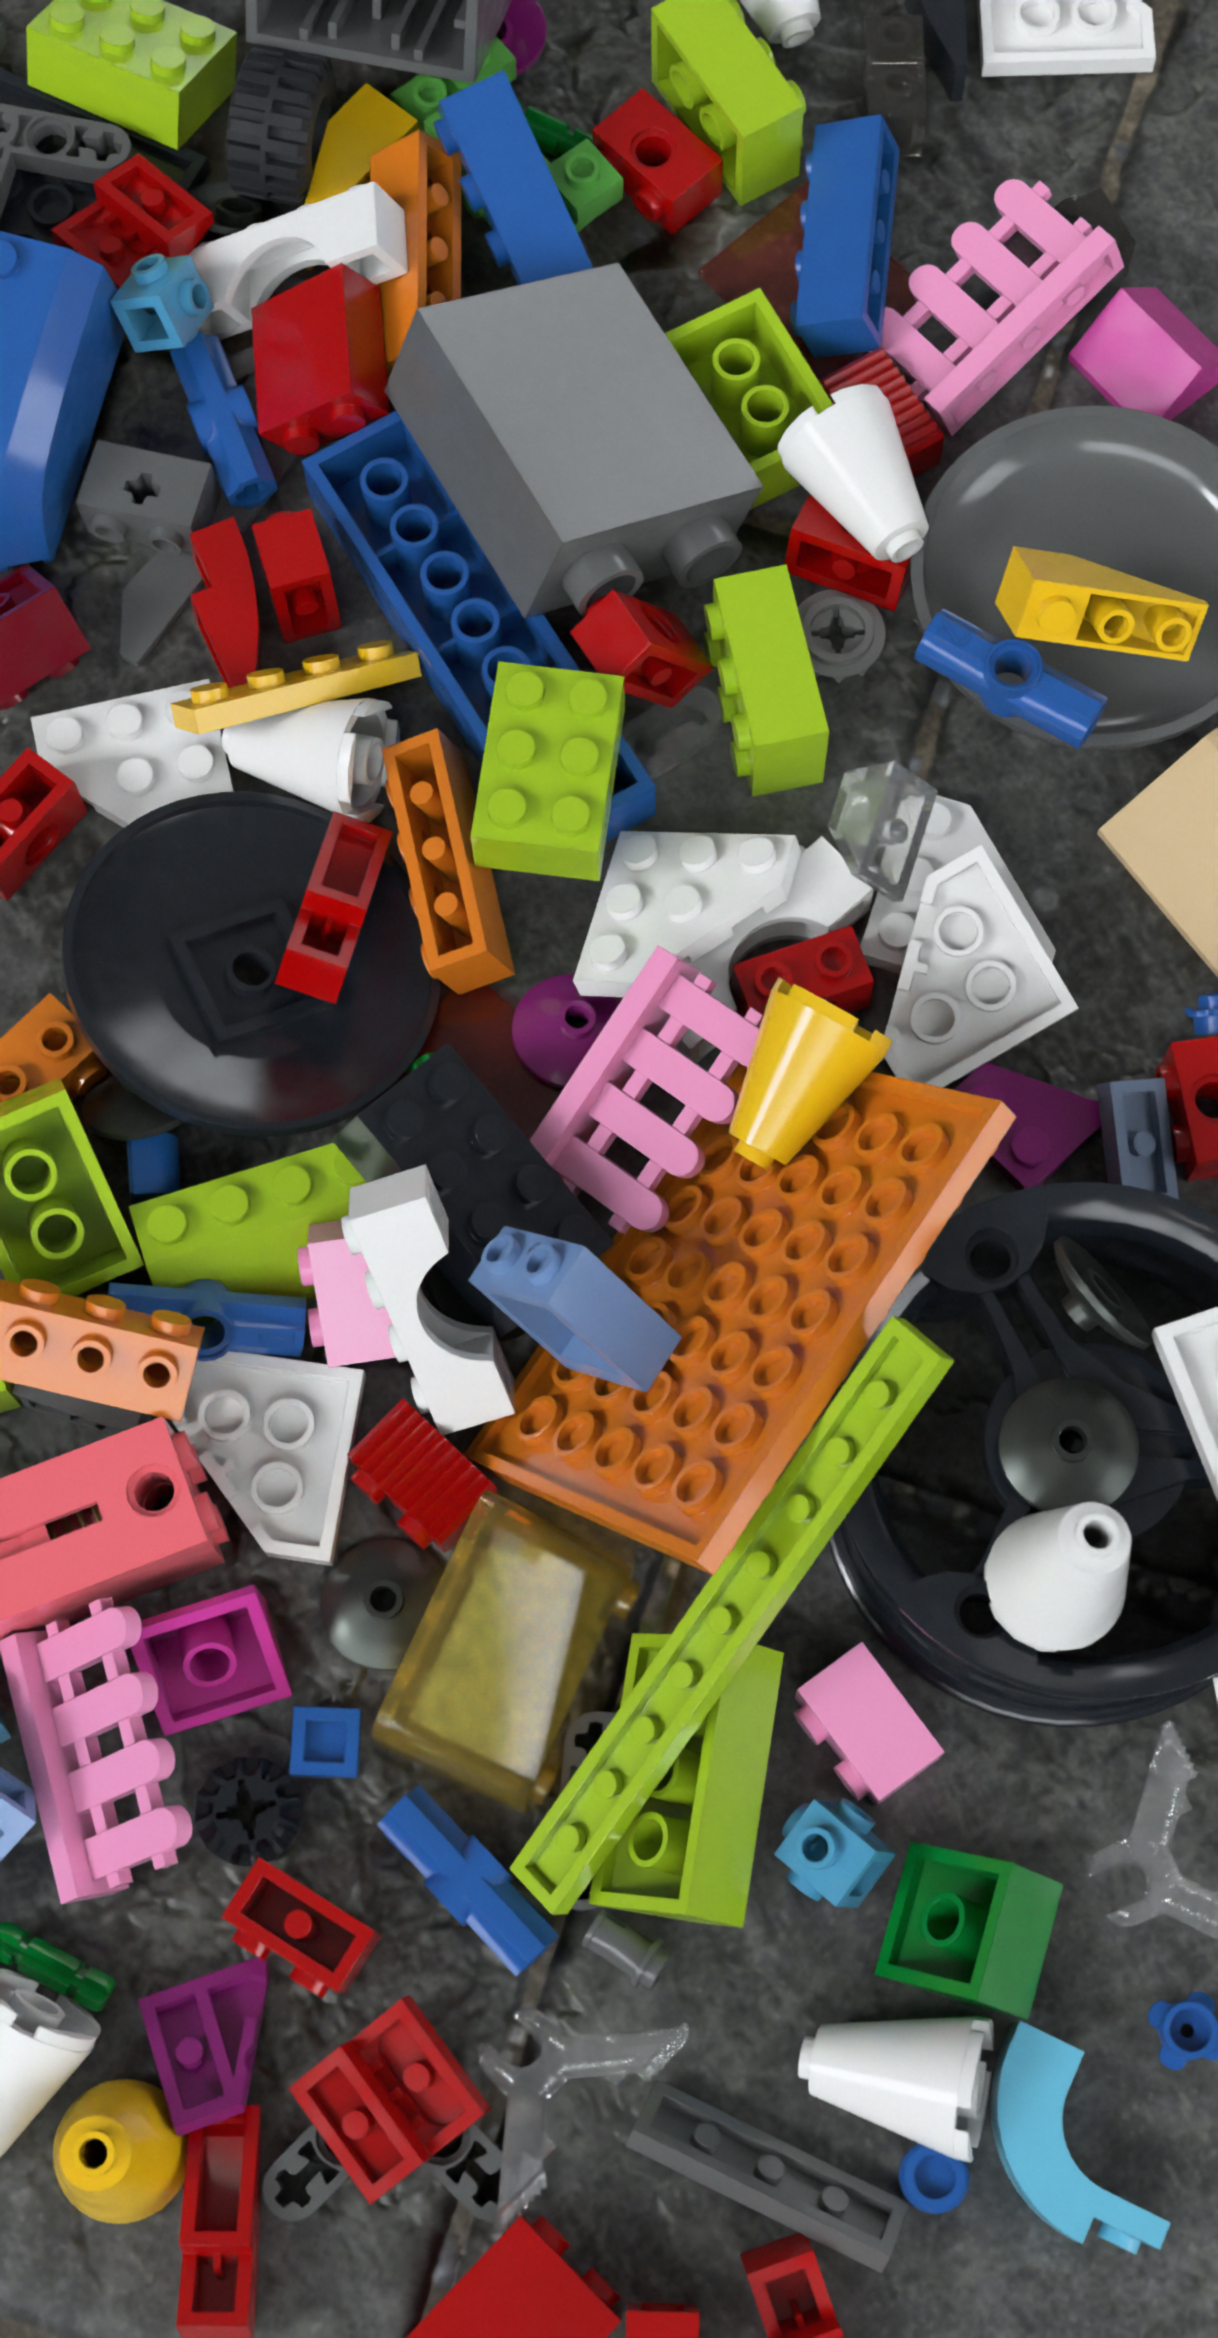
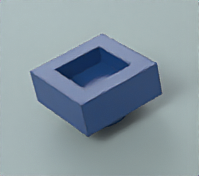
[289,1706,363,1779]

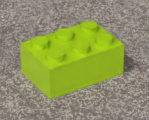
[26,0,237,151]
[651,0,807,207]
[664,288,833,510]
[703,564,829,797]
[471,661,625,881]
[0,1078,144,1296]

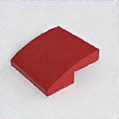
[51,153,214,290]
[288,1995,492,2205]

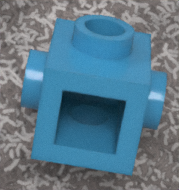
[110,254,214,353]
[774,1798,897,1908]

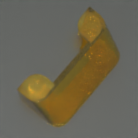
[371,1490,642,1815]

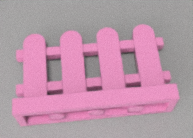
[868,179,1124,436]
[530,945,763,1234]
[0,1597,192,1904]

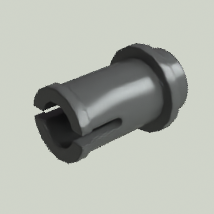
[581,1908,673,1990]

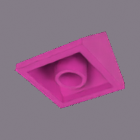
[1068,287,1218,420]
[130,1585,293,1736]

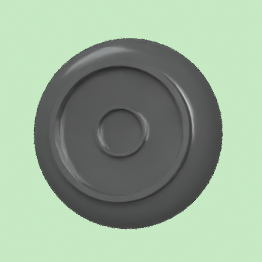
[911,405,1218,751]

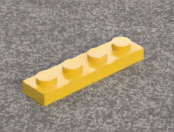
[170,640,422,735]

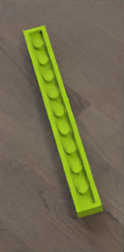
[509,1316,955,1915]

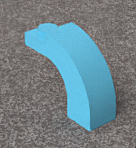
[990,2021,1171,2255]

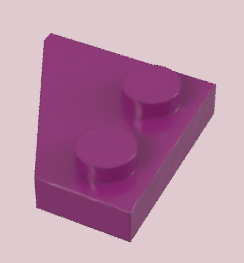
[954,1063,1101,1190]
[138,1957,271,2136]

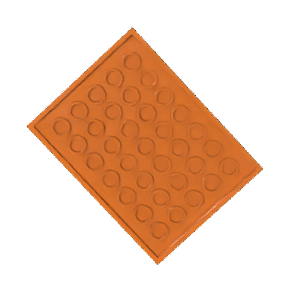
[464,1063,1016,1576]

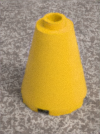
[728,978,893,1170]
[53,2079,188,2224]

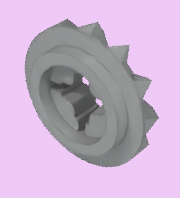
[798,589,886,683]

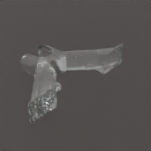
[1087,1720,1218,1940]
[477,2007,689,2228]

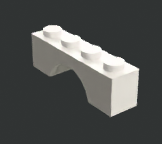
[189,181,408,341]
[657,836,874,1063]
[341,1164,515,1435]

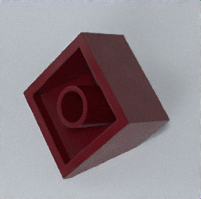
[0,563,91,710]

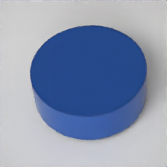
[898,2143,970,2214]

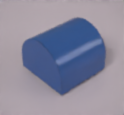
[127,1133,182,1205]

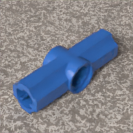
[169,331,278,510]
[915,608,1108,749]
[108,1279,306,1361]
[377,1784,559,1977]

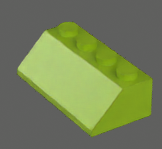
[128,1143,367,1324]
[588,1633,784,1928]

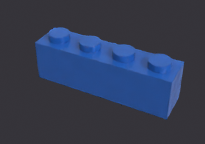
[433,70,593,285]
[790,114,900,359]

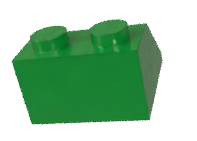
[874,1841,1064,2020]

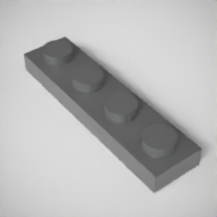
[626,2079,909,2273]

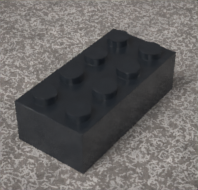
[331,1043,614,1339]

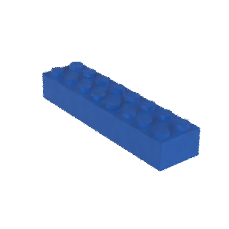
[302,411,656,843]

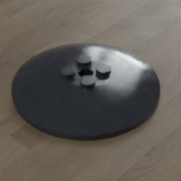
[61,792,441,1137]

